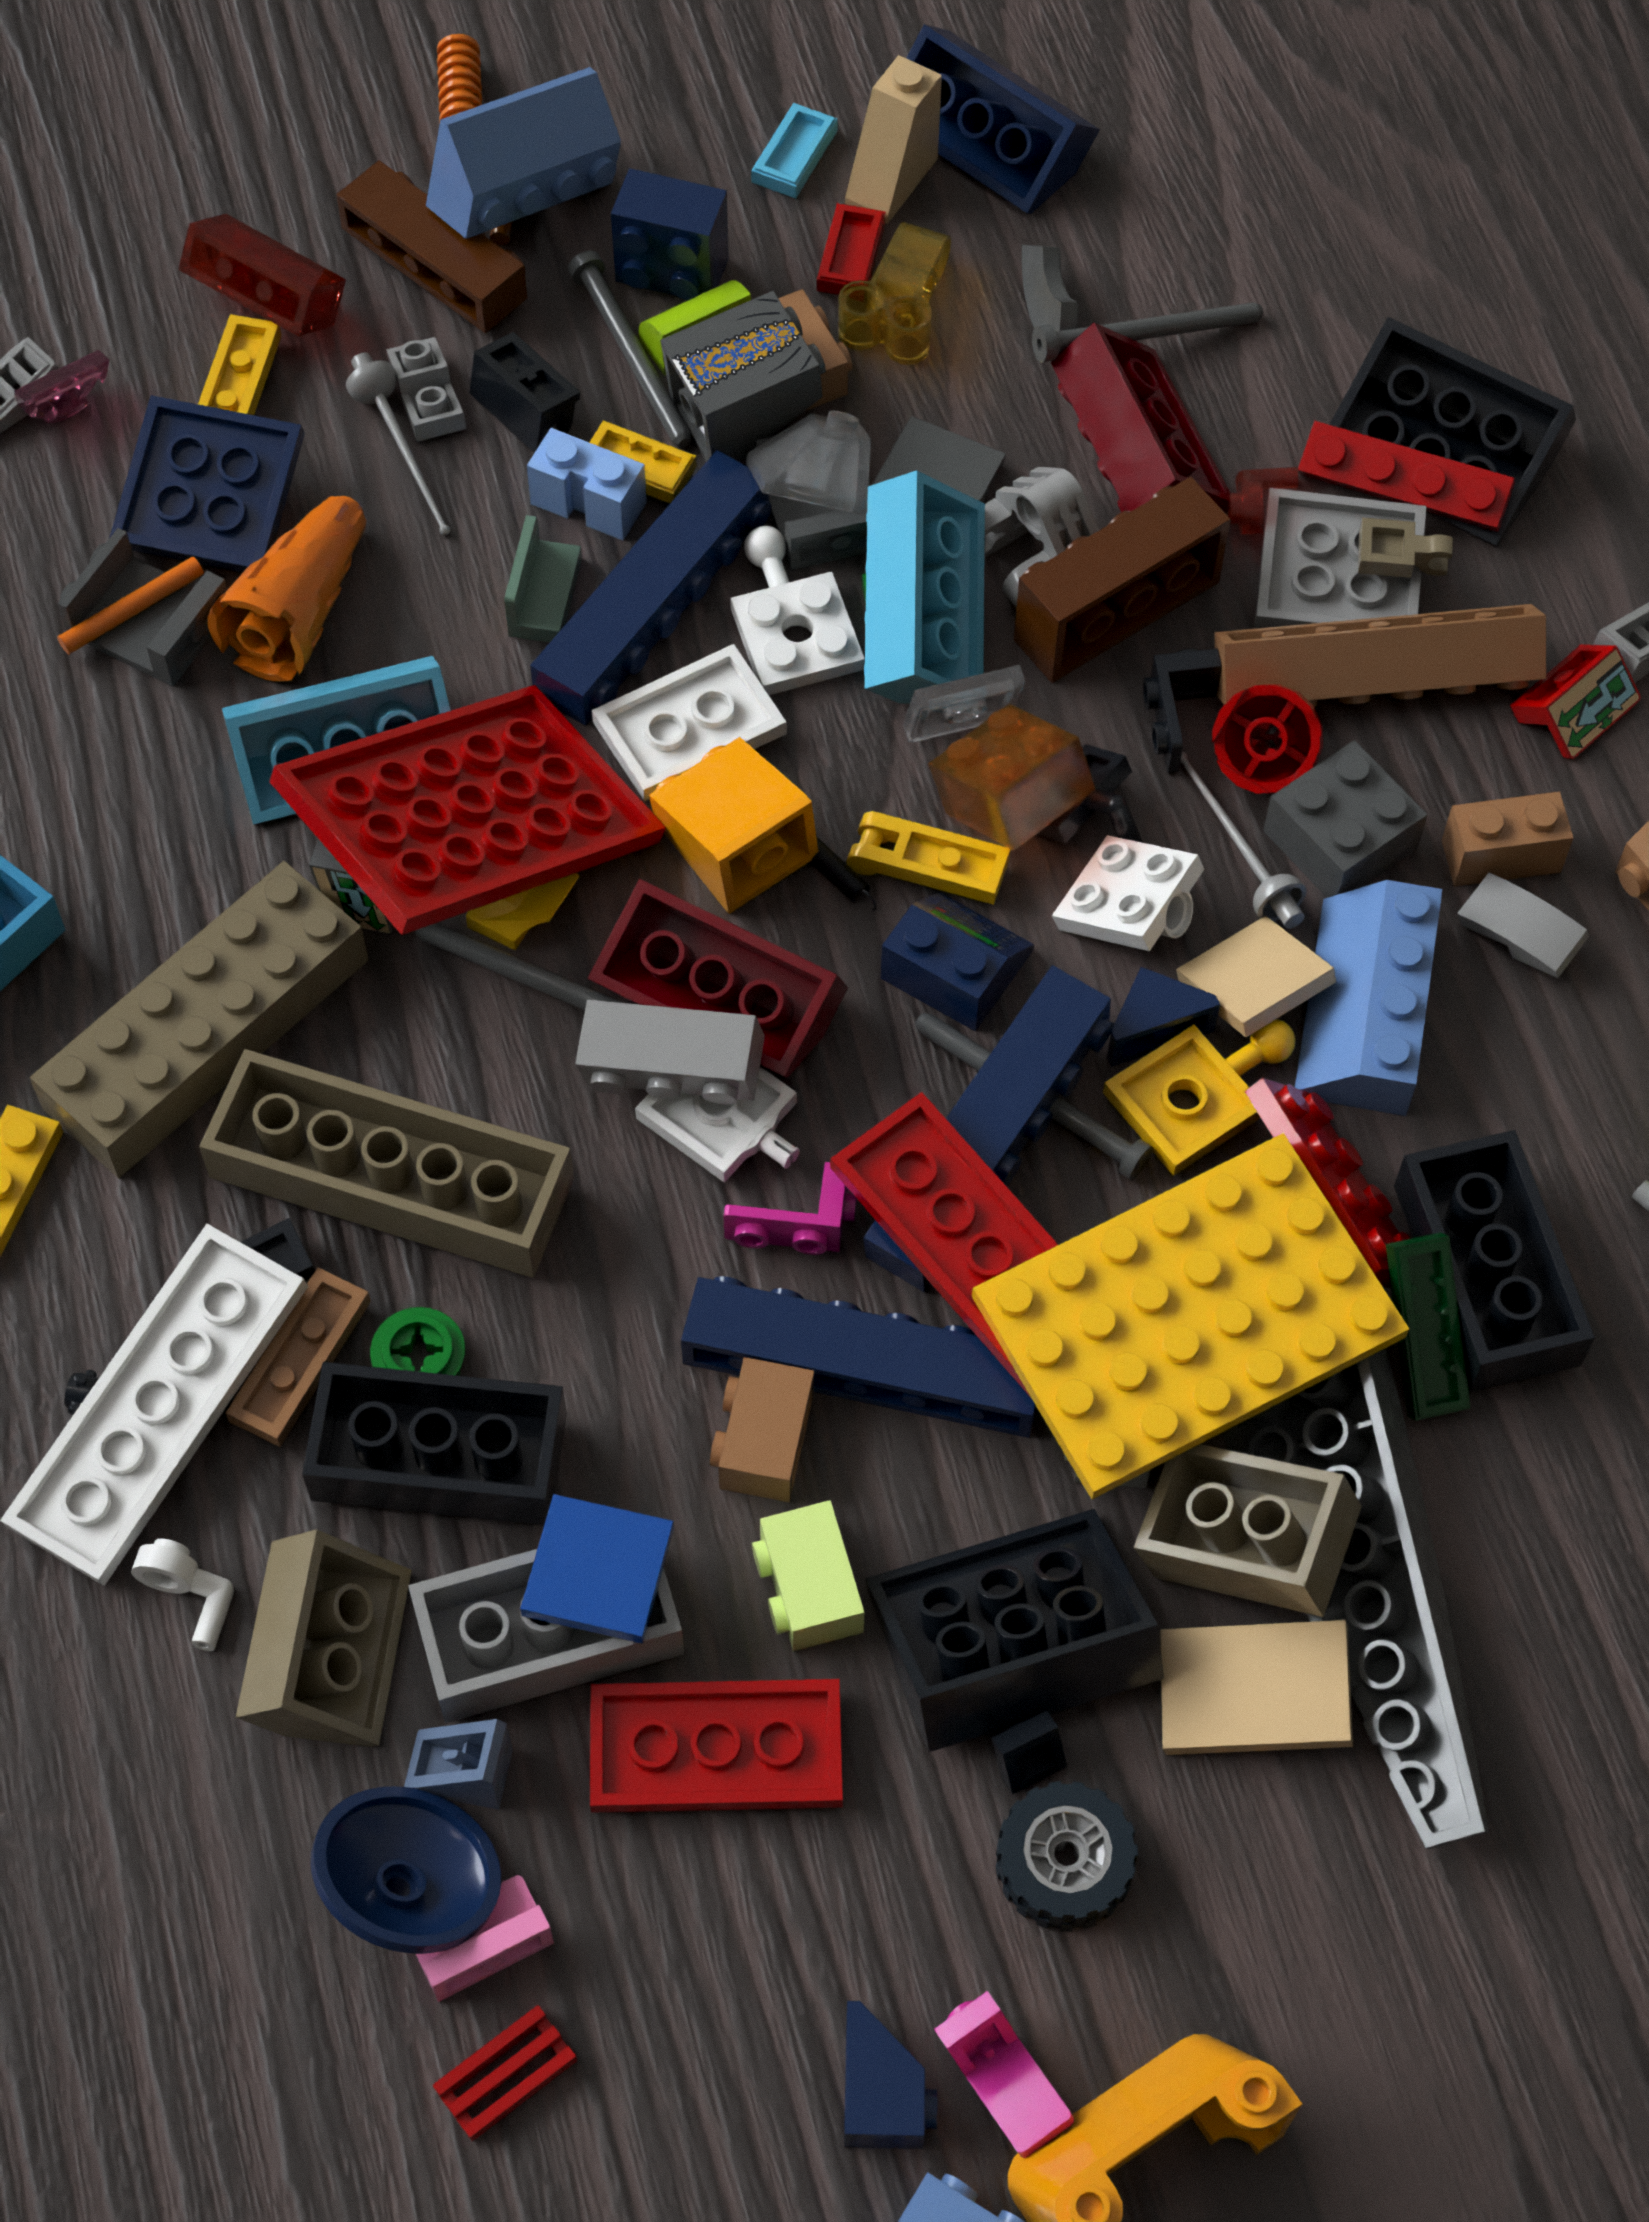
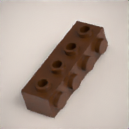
[336,160,528,334]

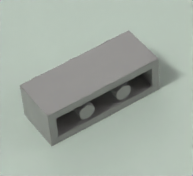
[575,1000,765,1105]

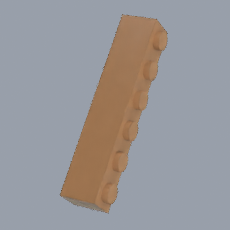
[1214,604,1546,707]

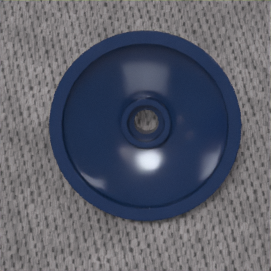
[310,1786,501,1954]

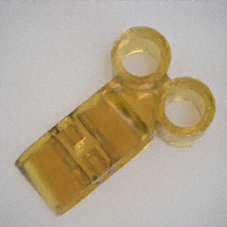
[837,222,952,365]

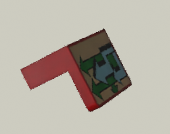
[1510,644,1641,759]

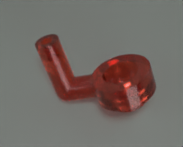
[1228,467,1298,535]

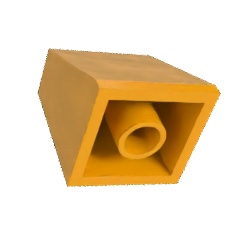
[649,737,818,914]

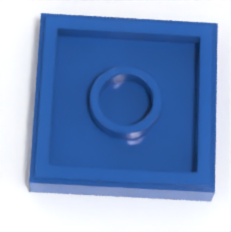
[520,1494,674,1644]

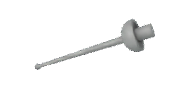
[346,352,450,536]
[1180,752,1307,929]

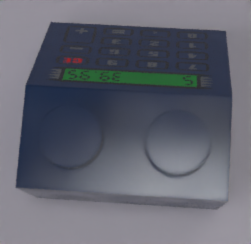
[881,892,1034,1032]

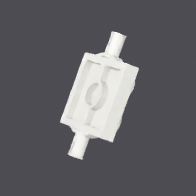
[635,1067,800,1183]

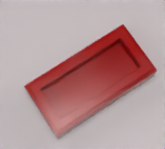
[816,203,886,299]

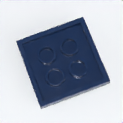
[109,395,305,573]

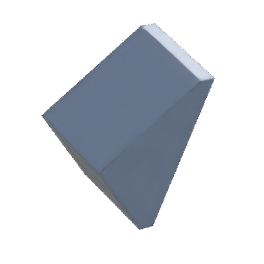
[404,1719,513,1810]

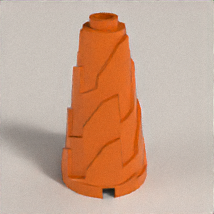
[207,496,367,682]

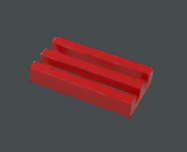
[432,2005,577,2142]

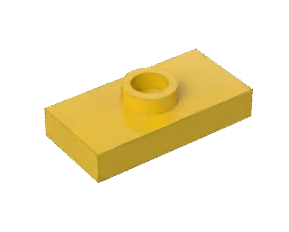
[589,420,697,503]

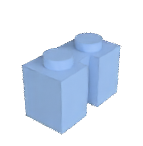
[527,428,647,541]

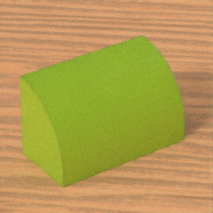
[638,280,751,376]

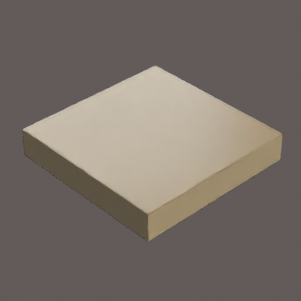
[1176,915,1336,1037]

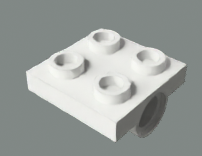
[1052,835,1205,951]

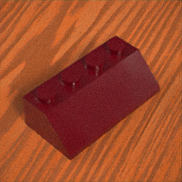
[1050,322,1236,512]
[587,878,848,1078]

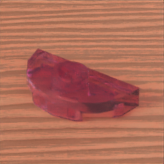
[14,349,110,423]

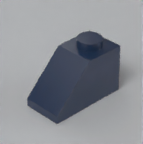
[844,2001,938,2149]

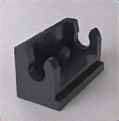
[469,332,581,453]

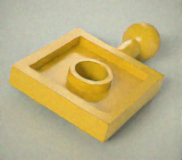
[1103,1019,1295,1176]

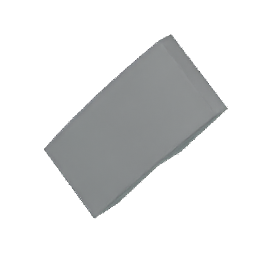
[386,337,467,442]
[1457,873,1590,978]

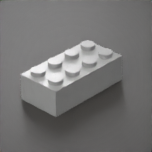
[408,1549,684,1723]

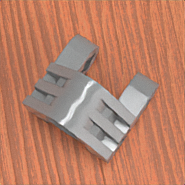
[984,467,1099,607]

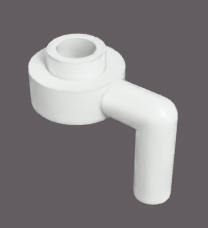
[131,1539,234,1651]

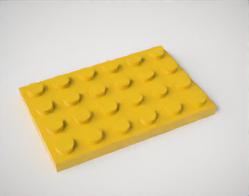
[972,1133,1409,1500]

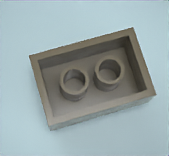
[1133,1444,1362,1617]

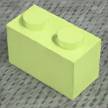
[752,1500,865,1651]

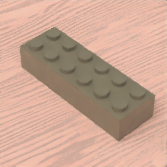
[29,861,369,1179]
[199,1049,574,1278]

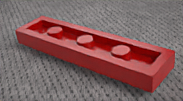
[1298,421,1515,532]

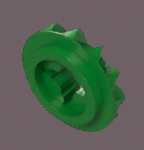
[370,1307,466,1376]

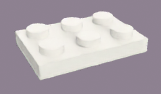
[592,644,787,802]

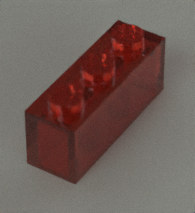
[178,213,346,337]

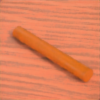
[57,556,204,655]

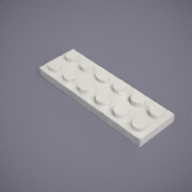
[0,1224,308,1586]

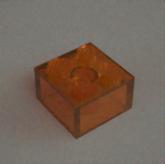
[928,703,1095,850]

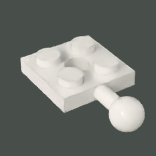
[731,526,865,695]

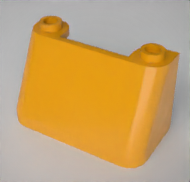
[1007,2034,1302,2222]

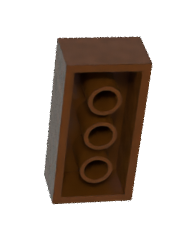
[1014,476,1231,683]

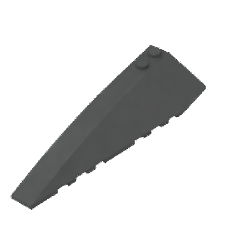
[1222,1348,1489,1849]

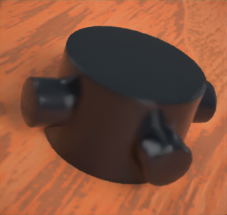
[64,1370,99,1415]

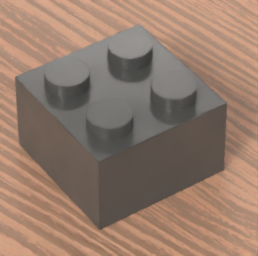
[1263,740,1428,898]

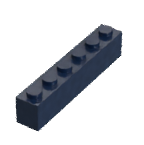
[530,450,772,726]
[863,965,1114,1292]
[681,1276,1036,1438]

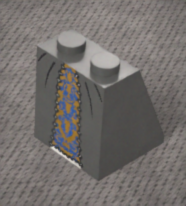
[660,291,826,462]

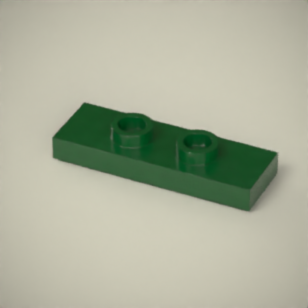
[1385,1232,1471,1421]

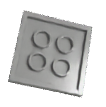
[1254,488,1426,628]

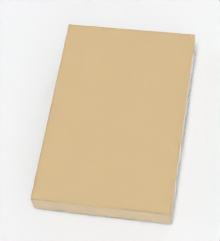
[1160,1620,1353,1755]

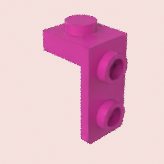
[723,1162,857,1255]
[934,1991,1074,2158]

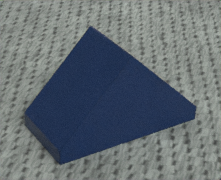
[1107,967,1220,1067]

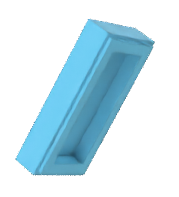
[751,103,838,199]

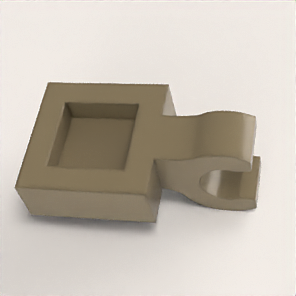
[1358,517,1453,578]

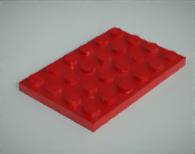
[269,685,666,935]

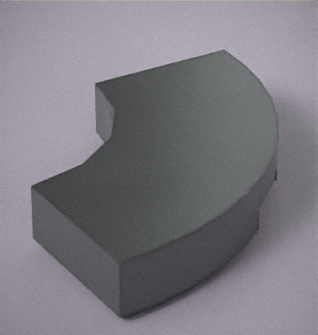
[1022,245,1079,354]

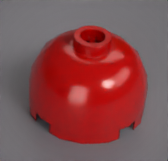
[1212,684,1323,794]

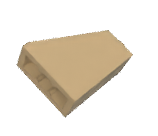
[845,55,942,224]

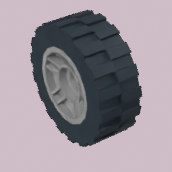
[996,1781,1138,1932]

